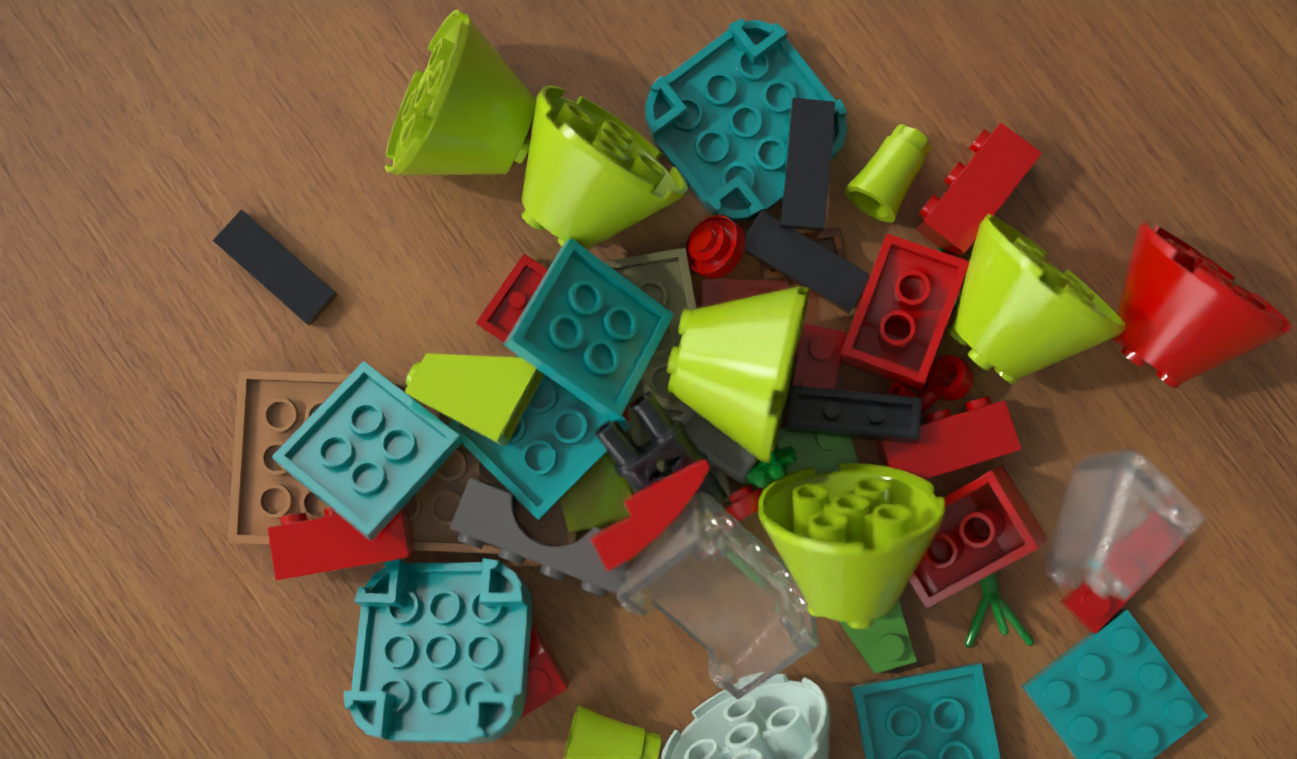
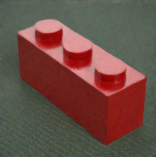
[916,122,1042,258]
[874,396,1021,479]
[267,504,415,581]

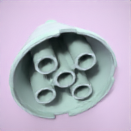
[661,674,830,759]

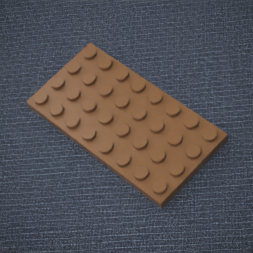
[228,370,579,554]

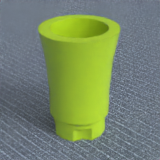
[844,124,932,223]
[563,704,661,759]

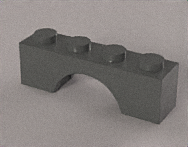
[450,478,629,597]

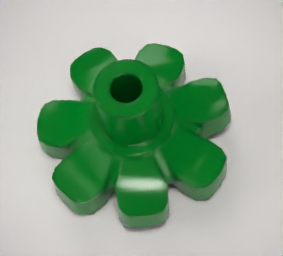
[745,446,797,488]

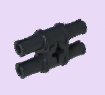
[594,391,728,537]

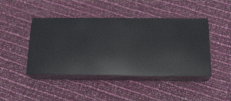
[780,98,835,231]
[212,209,338,326]
[744,210,870,314]
[786,385,922,444]

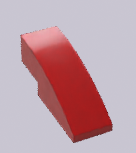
[591,459,709,572]

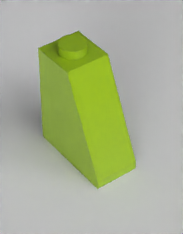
[404,353,545,447]

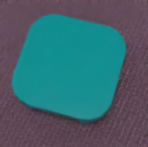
[645,18,847,223]
[344,558,533,744]

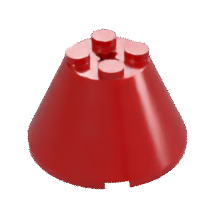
[1112,220,1293,389]

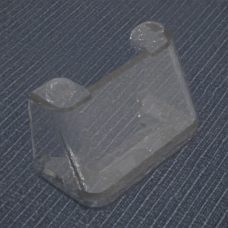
[1044,450,1206,599]
[617,492,819,700]

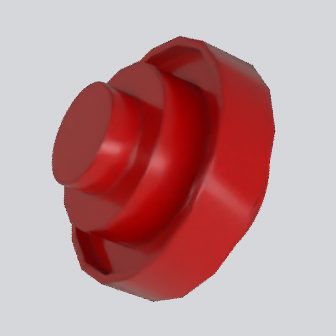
[686,215,745,279]

